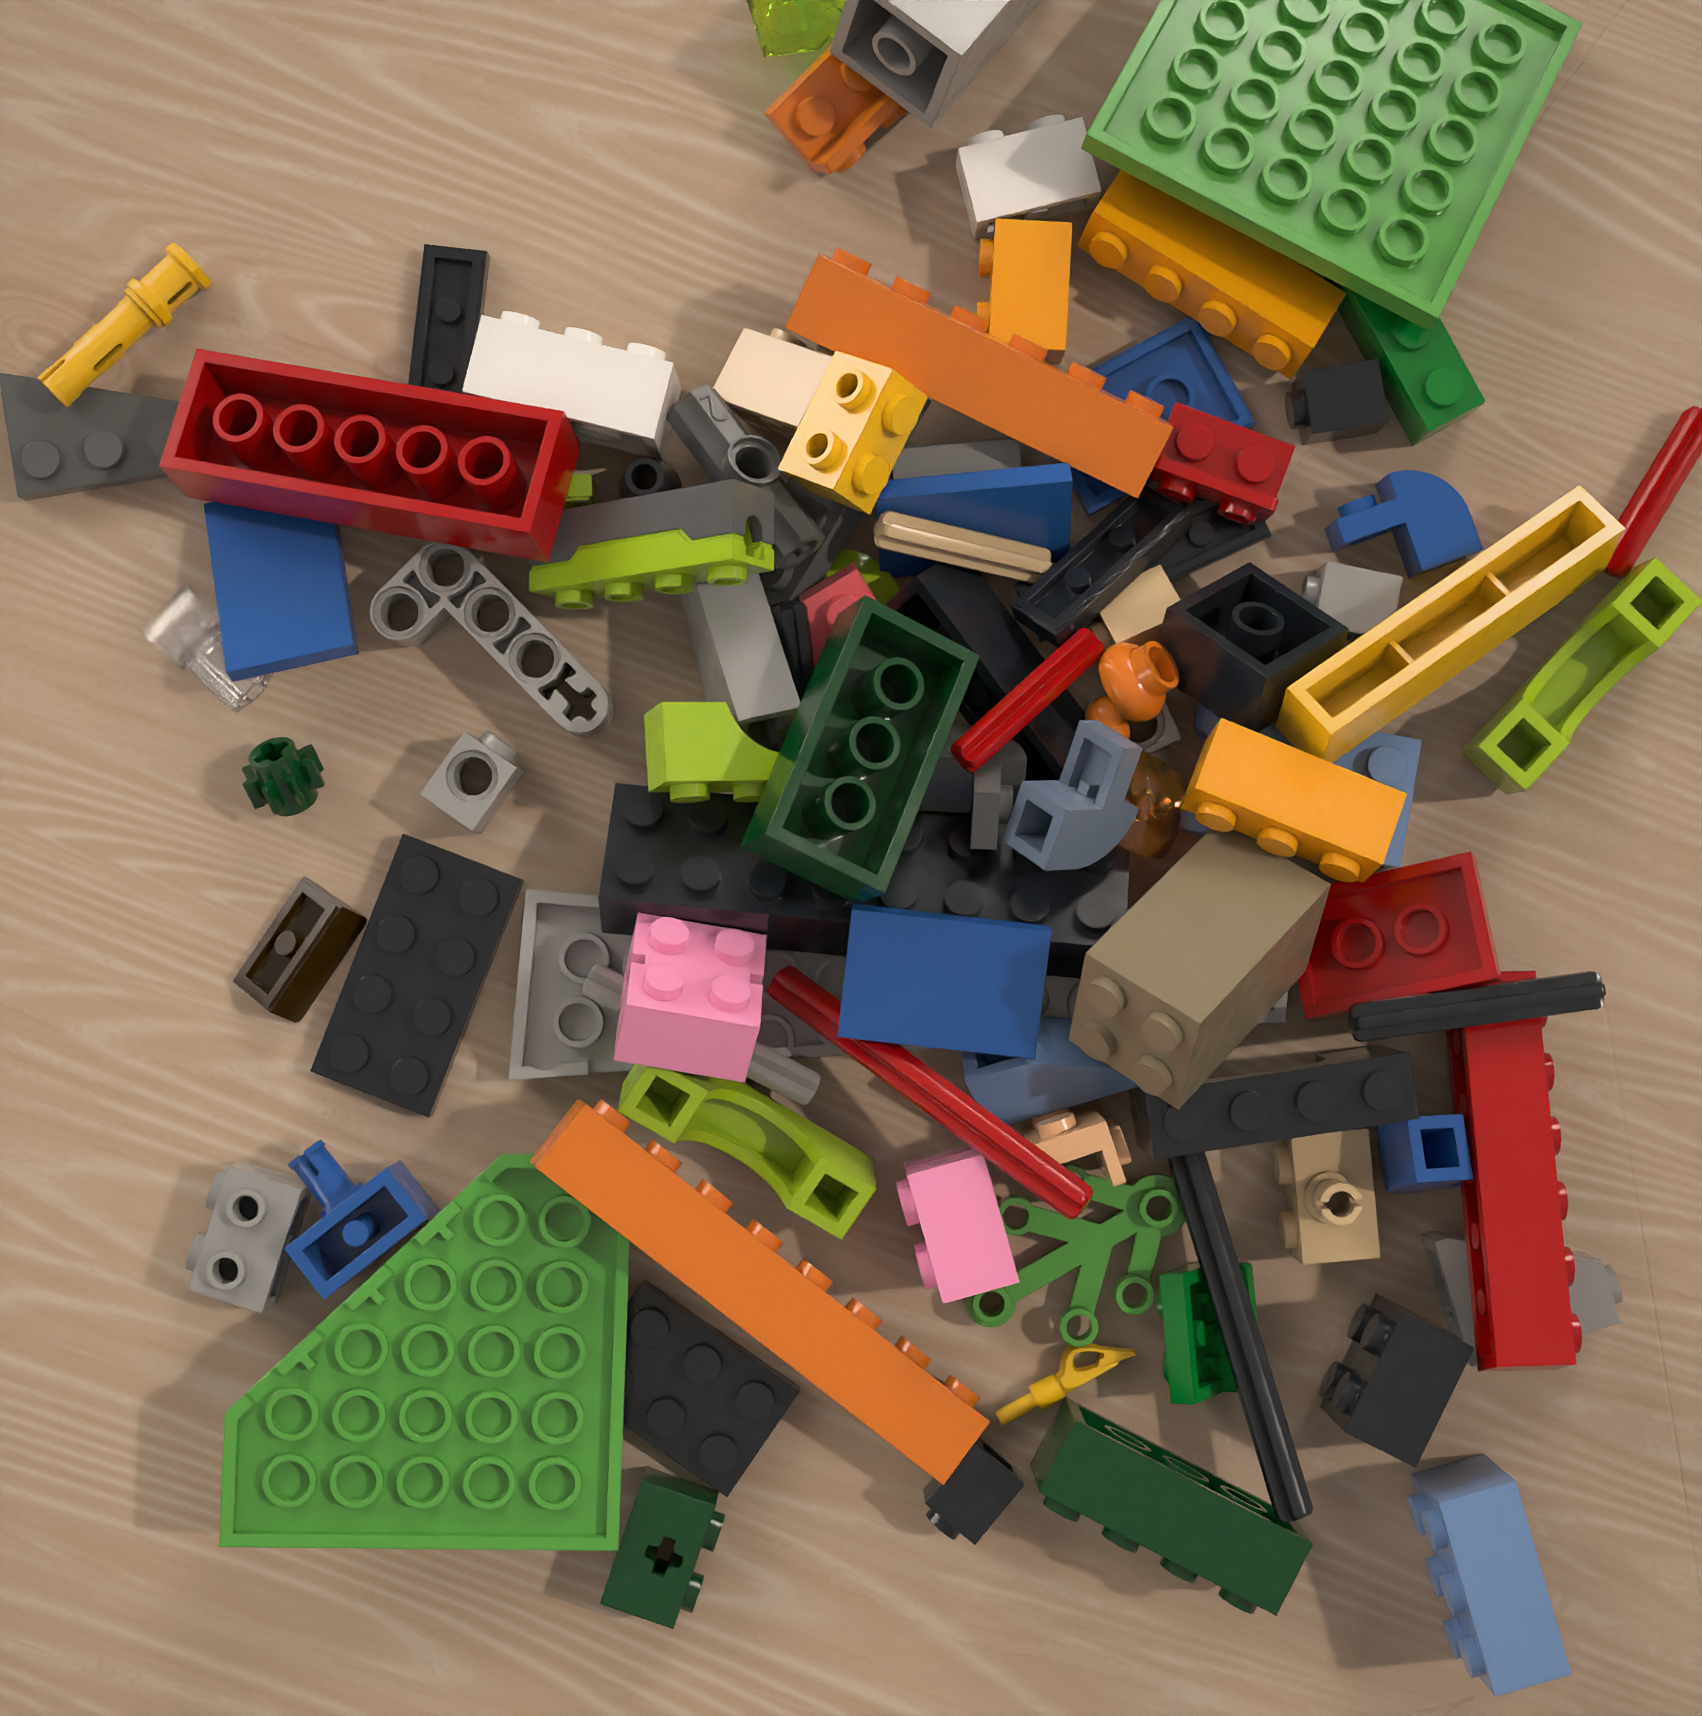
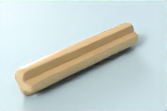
[873,510,1053,584]

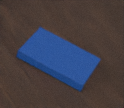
[1056,317,1256,517]
[875,463,1073,578]
[204,502,359,682]
[837,904,1052,1059]

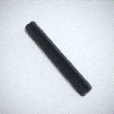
[1348,971,1606,1042]

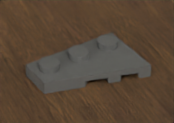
[0,373,179,501]

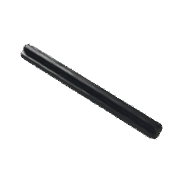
[1167,1152,1313,1522]

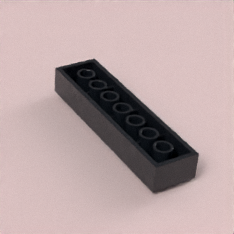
[598,783,1131,979]

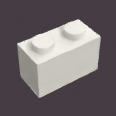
[956,115,1101,239]

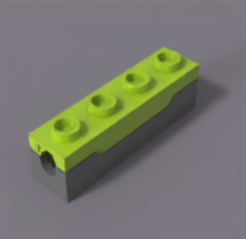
[529,479,774,610]

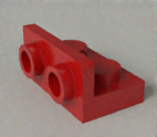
[1148,402,1296,525]

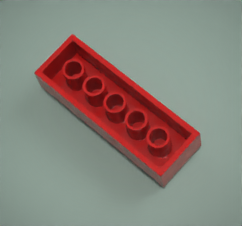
[159,348,581,563]

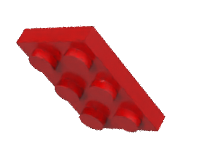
[1298,851,1502,1022]

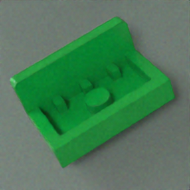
[1156,1262,1258,1405]

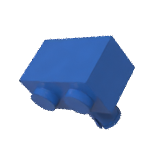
[284,1139,439,1300]

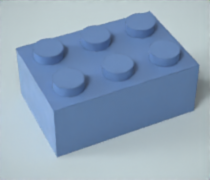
[1407,1453,1572,1697]

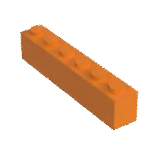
[785,247,1173,498]

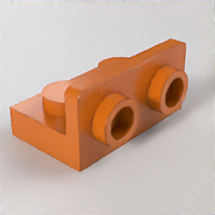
[763,46,907,174]

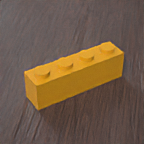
[1076,170,1347,380]

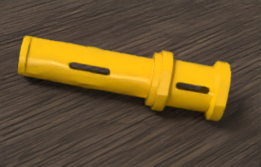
[37,242,213,408]

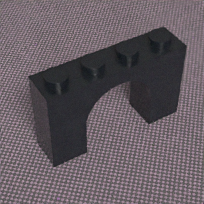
[1128,1045,1420,1159]

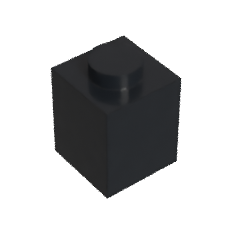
[1285,358,1389,446]
[923,1437,1024,1545]

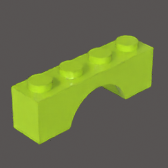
[1460,557,1702,795]
[644,702,779,803]
[618,1064,877,1240]

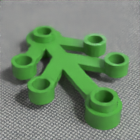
[964,1163,1186,1347]

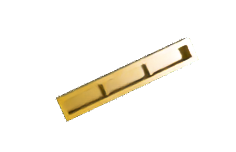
[1275,485,1625,763]

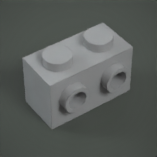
[186,1160,312,1314]

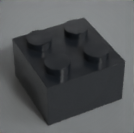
[1158,562,1349,733]
[1319,1293,1474,1468]

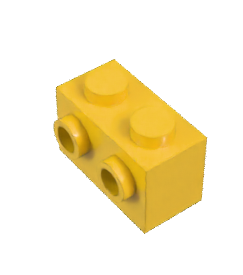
[778,351,928,515]

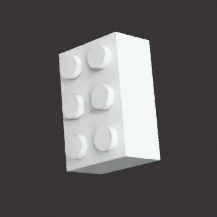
[462,311,682,461]

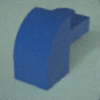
[1324,470,1483,579]
[1376,1114,1473,1194]

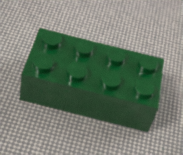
[740,595,980,904]
[1030,1396,1313,1616]

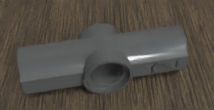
[666,384,826,572]

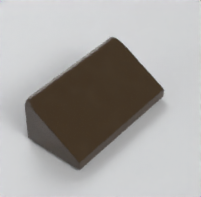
[233,876,367,1023]

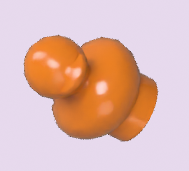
[1085,641,1179,739]

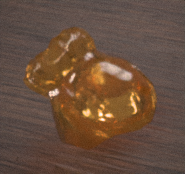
[1117,751,1189,860]

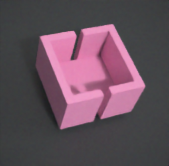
[613,912,767,1083]
[896,1145,1020,1304]

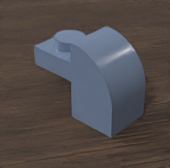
[1002,720,1143,871]

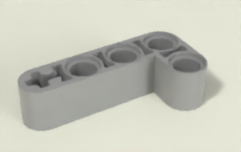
[369,541,614,738]

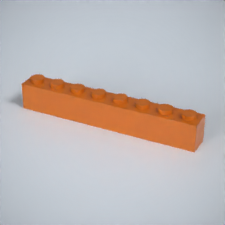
[529,1099,990,1485]

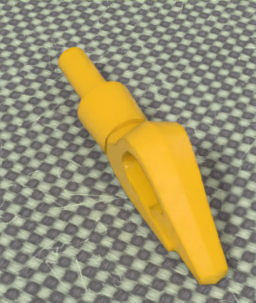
[995,1343,1137,1426]

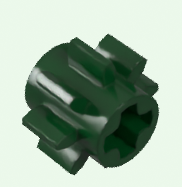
[242,737,325,817]

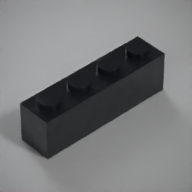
[885,562,1085,781]

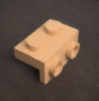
[1020,1105,1132,1187]

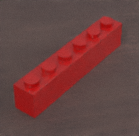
[1446,971,1582,1372]

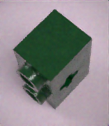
[600,1466,726,1629]

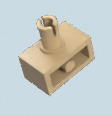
[1272,1127,1381,1265]

